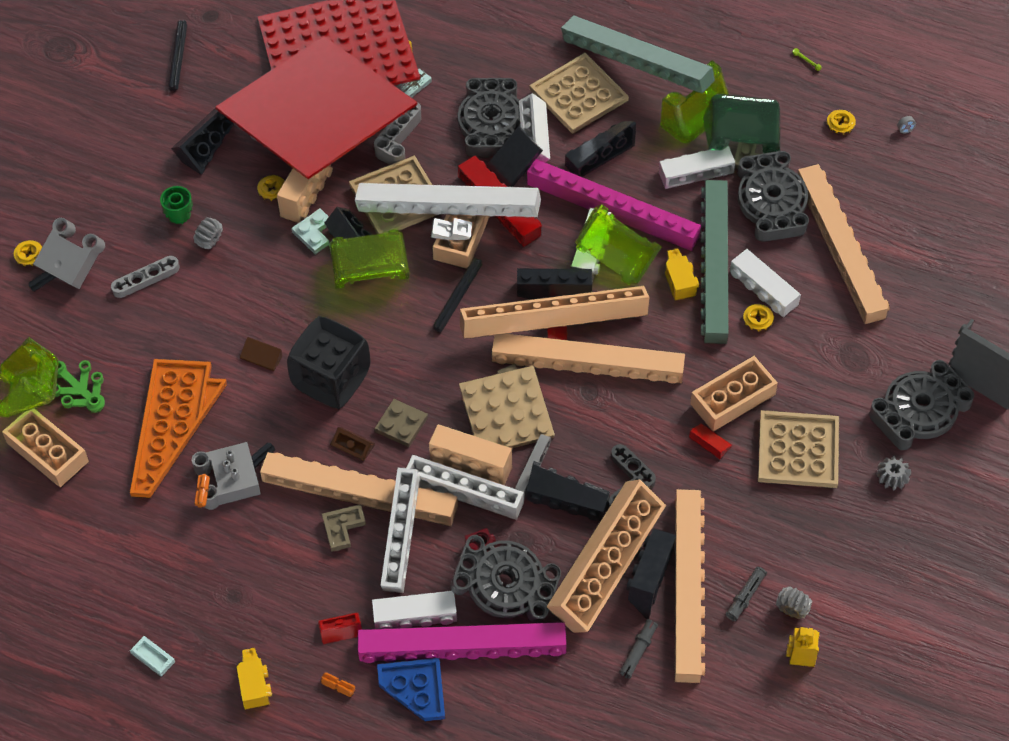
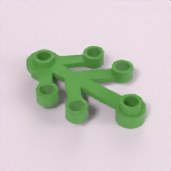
[49,360,105,412]

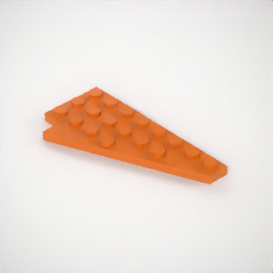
[130,359,227,498]

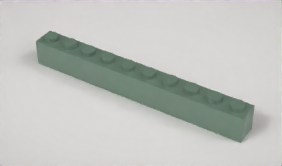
[561,15,715,93]
[701,180,728,344]

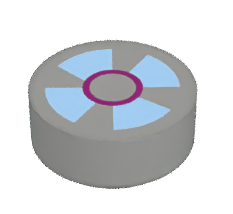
[897,116,916,134]

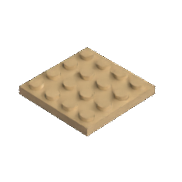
[530,53,629,134]
[349,155,436,238]
[459,366,555,448]
[758,410,839,488]

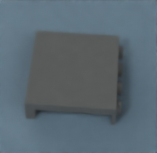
[948,319,1009,410]

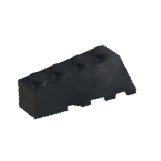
[171,108,235,175]
[565,121,636,177]
[324,207,397,276]
[517,268,592,300]
[527,461,610,521]
[626,528,676,619]

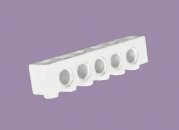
[407,455,524,520]
[381,468,420,593]

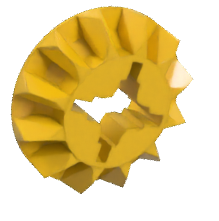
[827,110,856,135]
[257,175,285,201]
[14,240,42,267]
[743,304,774,332]

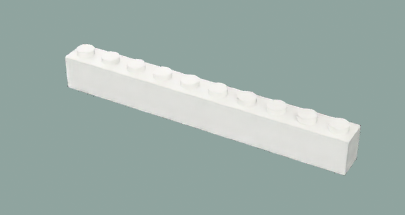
[355,183,541,217]

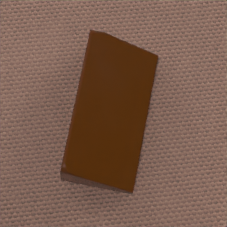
[240,337,283,371]
[330,427,375,461]

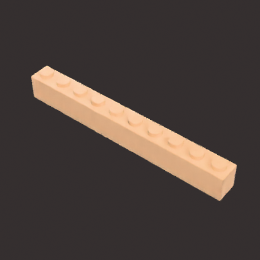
[798,164,889,324]
[460,286,649,338]
[492,333,685,383]
[260,452,458,526]
[675,489,705,683]

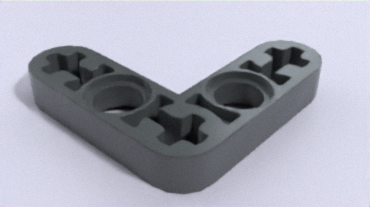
[608,444,656,508]

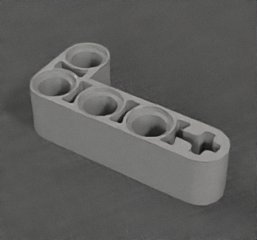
[374,102,421,165]

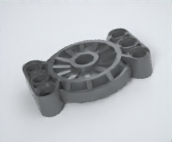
[458,78,521,158]
[737,151,809,242]
[869,360,974,450]
[450,535,561,624]

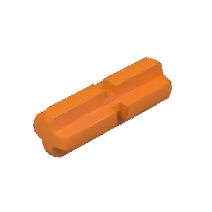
[194,474,210,508]
[321,673,355,697]

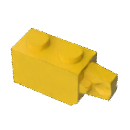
[665,249,699,300]
[786,627,819,667]
[237,648,272,709]

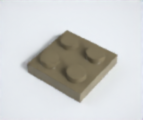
[375,399,428,447]

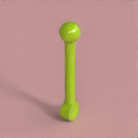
[792,48,822,71]

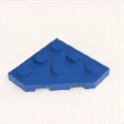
[377,658,445,721]

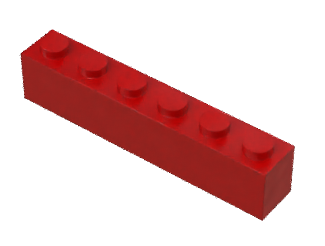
[458,156,542,247]

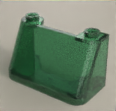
[703,94,780,154]

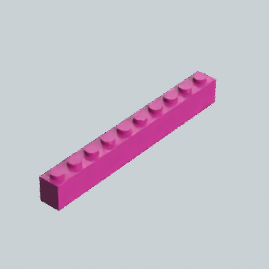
[527,159,701,251]
[358,622,566,663]

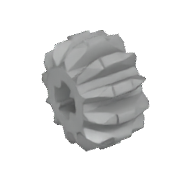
[193,217,223,249]
[876,456,911,491]
[776,587,812,619]

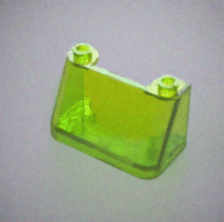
[660,60,732,143]
[575,204,662,285]
[329,229,409,289]
[0,337,59,418]

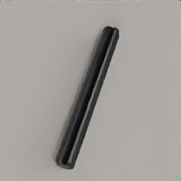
[168,20,187,91]
[433,258,482,332]

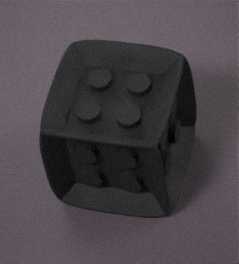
[287,316,371,409]

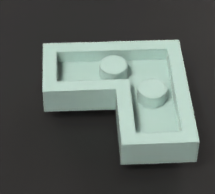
[292,209,329,254]

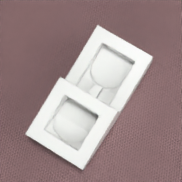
[431,218,472,240]

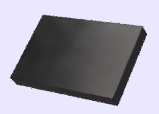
[486,127,543,187]

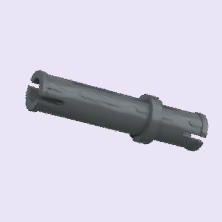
[726,567,767,621]
[619,619,658,679]

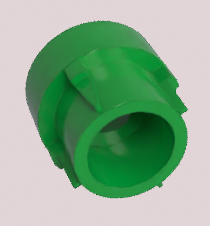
[160,186,193,224]

